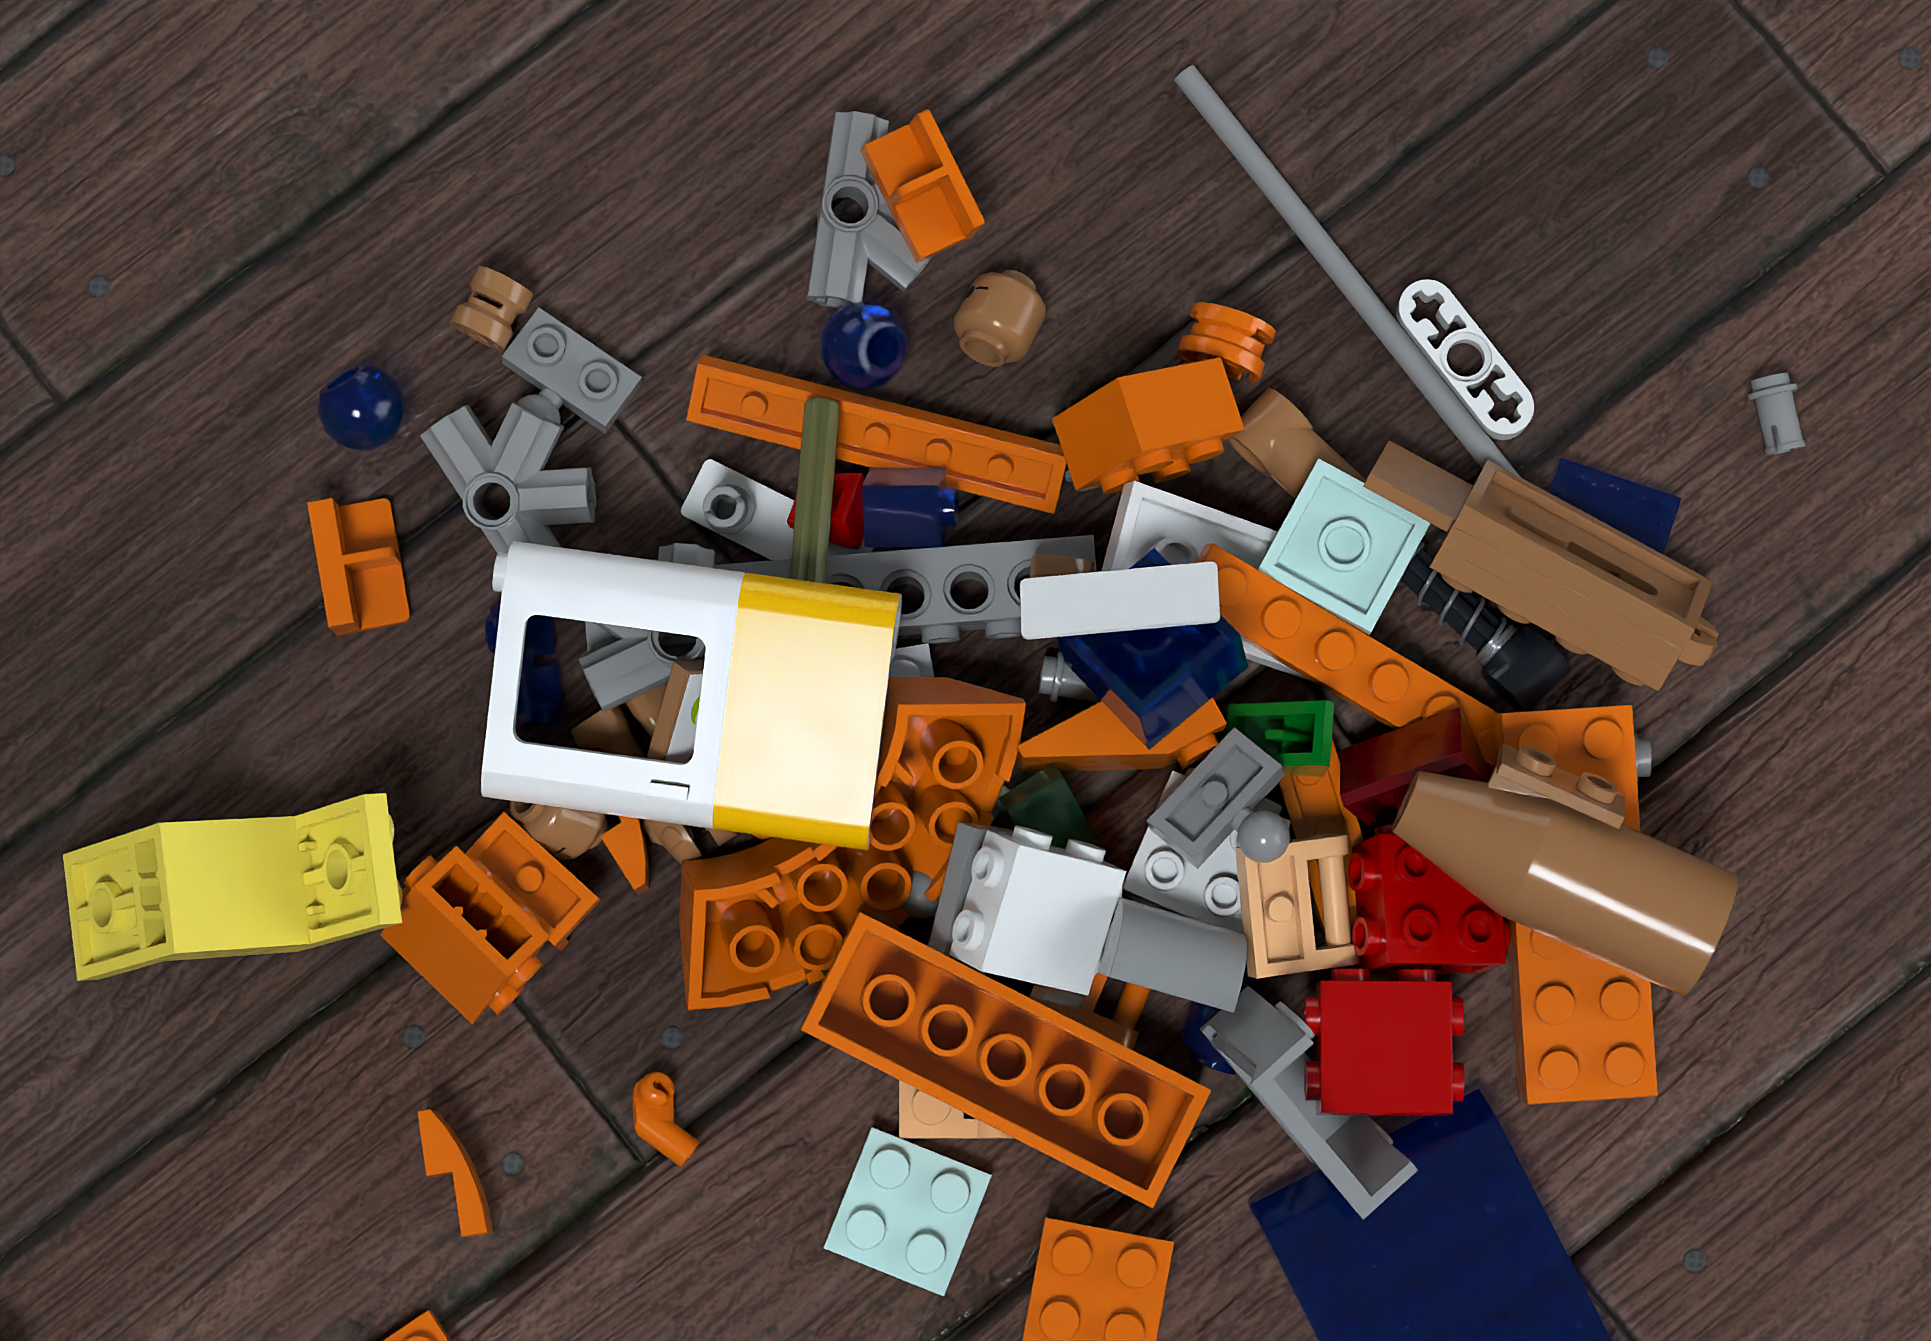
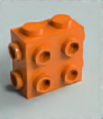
[380,846,550,1024]

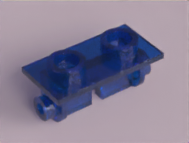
[485,601,563,730]

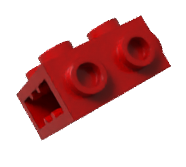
[1348,825,1510,974]
[1304,969,1464,1116]

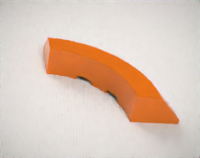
[679,677,1026,1010]

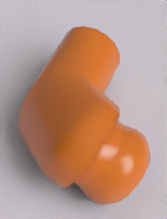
[632,1072,700,1168]

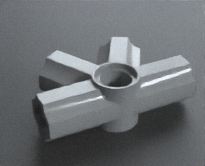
[806,111,933,309]
[420,402,597,554]
[578,543,716,713]

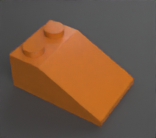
[1016,655,1227,772]

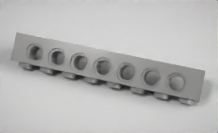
[585,535,1097,657]

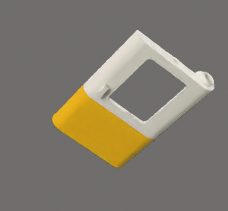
[481,541,902,850]

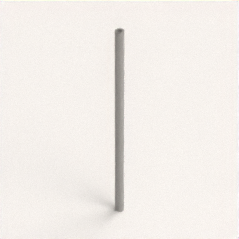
[1174,65,1521,478]

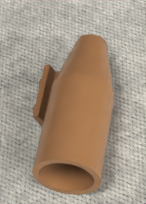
[1392,744,1738,996]

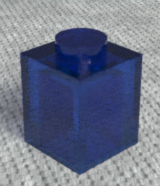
[862,468,958,547]

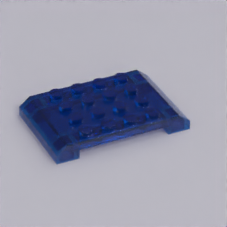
[1248,1089,1612,1341]

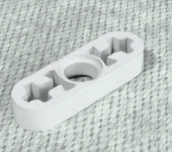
[1396,279,1534,440]

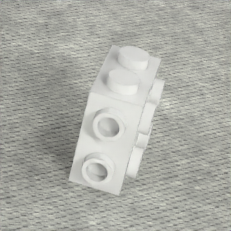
[1122,767,1292,933]
[949,825,1127,996]

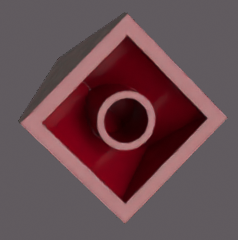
[1340,707,1491,831]

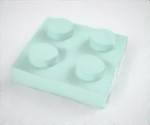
[1258,458,1430,635]
[824,1127,992,1296]

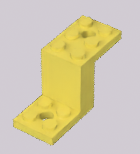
[63,793,402,981]

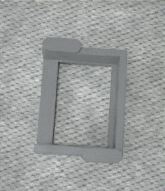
[1200,986,1418,1220]

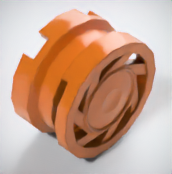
[1177,302,1276,383]

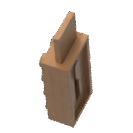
[1363,441,1719,692]

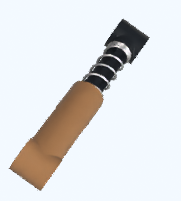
[1227,387,1571,712]

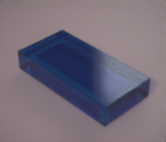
[1548,458,1682,554]

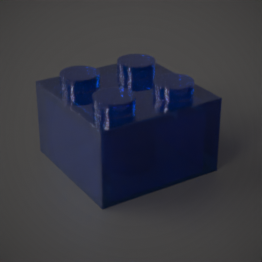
[1057,548,1248,750]

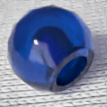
[820,301,907,390]
[318,363,406,451]

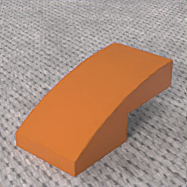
[600,816,650,895]
[417,1109,494,1238]

